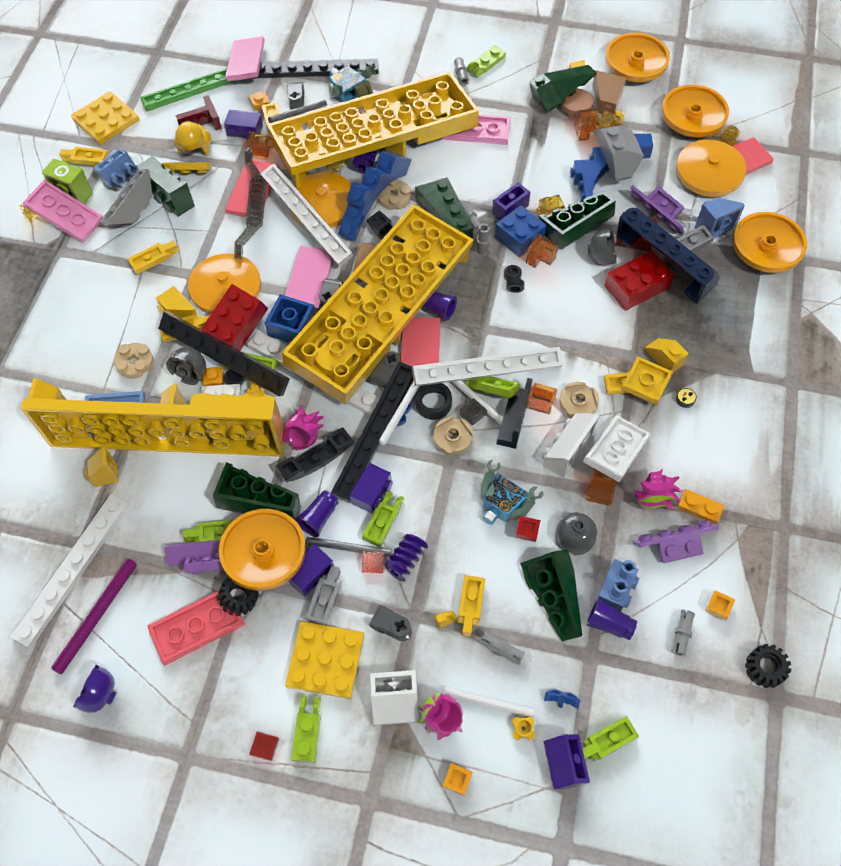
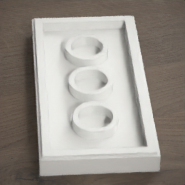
[583,415,651,482]

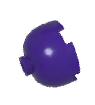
[73,665,117,713]

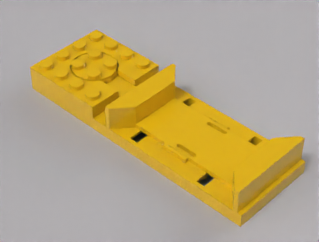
[267,71,479,189]
[282,204,474,405]
[21,378,286,457]

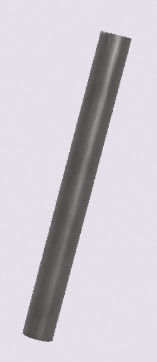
[268,100,327,123]
[309,537,392,557]

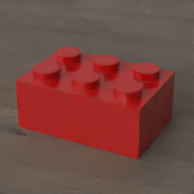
[604,250,674,311]
[201,284,269,351]

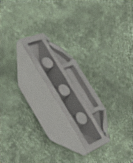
[593,126,644,182]
[100,169,152,225]

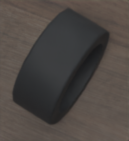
[415,383,452,420]

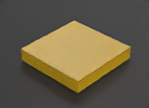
[621,356,673,405]

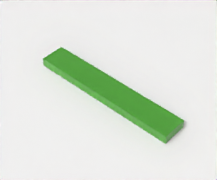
[140,68,236,112]

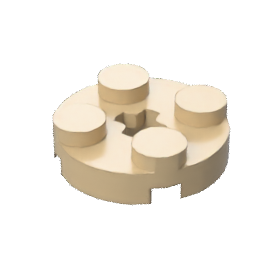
[378,179,411,210]
[114,343,154,379]
[559,381,599,419]
[434,417,473,456]

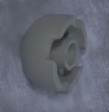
[587,228,617,265]
[166,348,207,385]
[555,512,597,555]

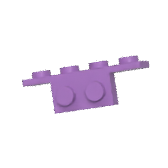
[630,185,685,234]
[633,520,719,563]
[164,539,224,574]

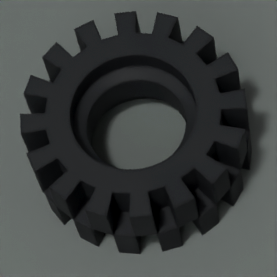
[218,577,259,616]
[745,644,791,688]

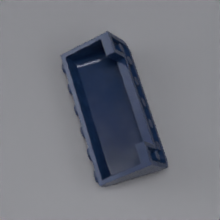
[616,208,720,304]

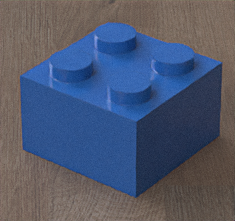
[495,205,546,258]
[264,294,316,343]

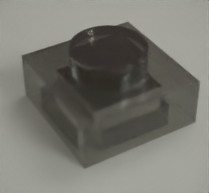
[460,398,487,425]

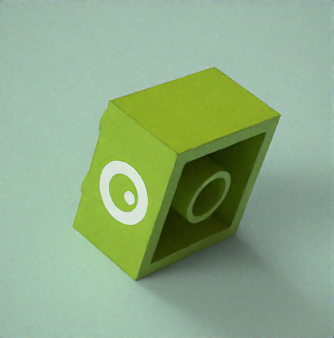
[41,158,93,204]

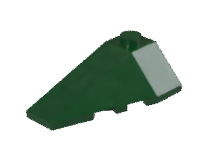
[520,549,583,642]

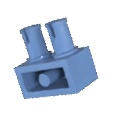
[93,148,139,188]
[597,559,640,612]

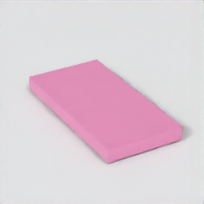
[226,36,265,81]
[442,115,510,145]
[22,179,103,243]
[285,246,333,312]

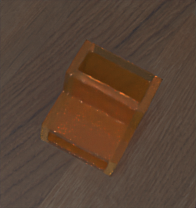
[574,108,600,141]
[245,131,275,159]
[526,234,559,268]
[527,382,557,415]
[586,468,618,506]

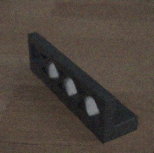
[496,378,533,449]

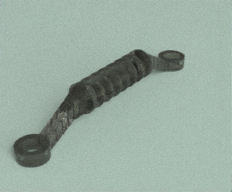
[234,147,267,259]

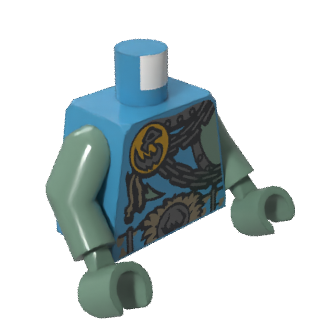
[329,65,375,103]
[480,460,544,525]

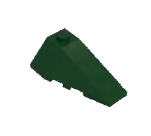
[529,64,597,113]

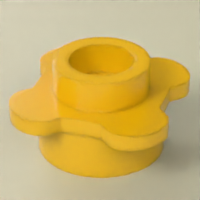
[512,717,535,741]

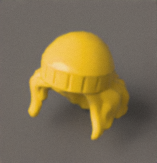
[174,122,212,156]

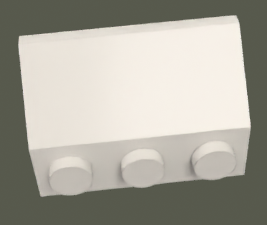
[543,413,599,478]

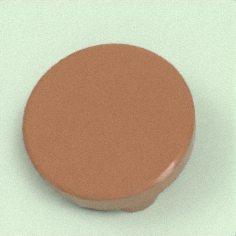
[561,88,593,118]

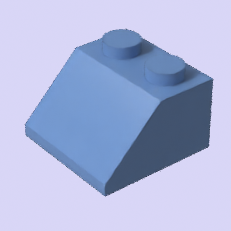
[694,198,745,239]

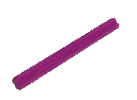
[51,559,137,674]

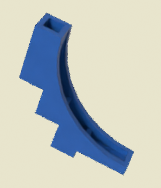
[570,133,654,202]
[338,151,412,241]

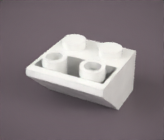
[370,670,419,726]

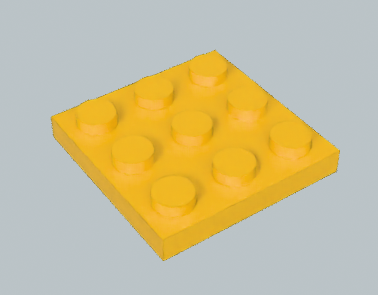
[70,91,140,145]
[285,621,365,700]

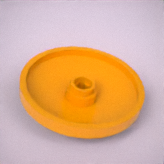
[605,33,670,82]
[661,85,729,137]
[676,140,747,197]
[289,172,352,228]
[732,212,807,273]
[188,253,261,314]
[219,509,306,590]

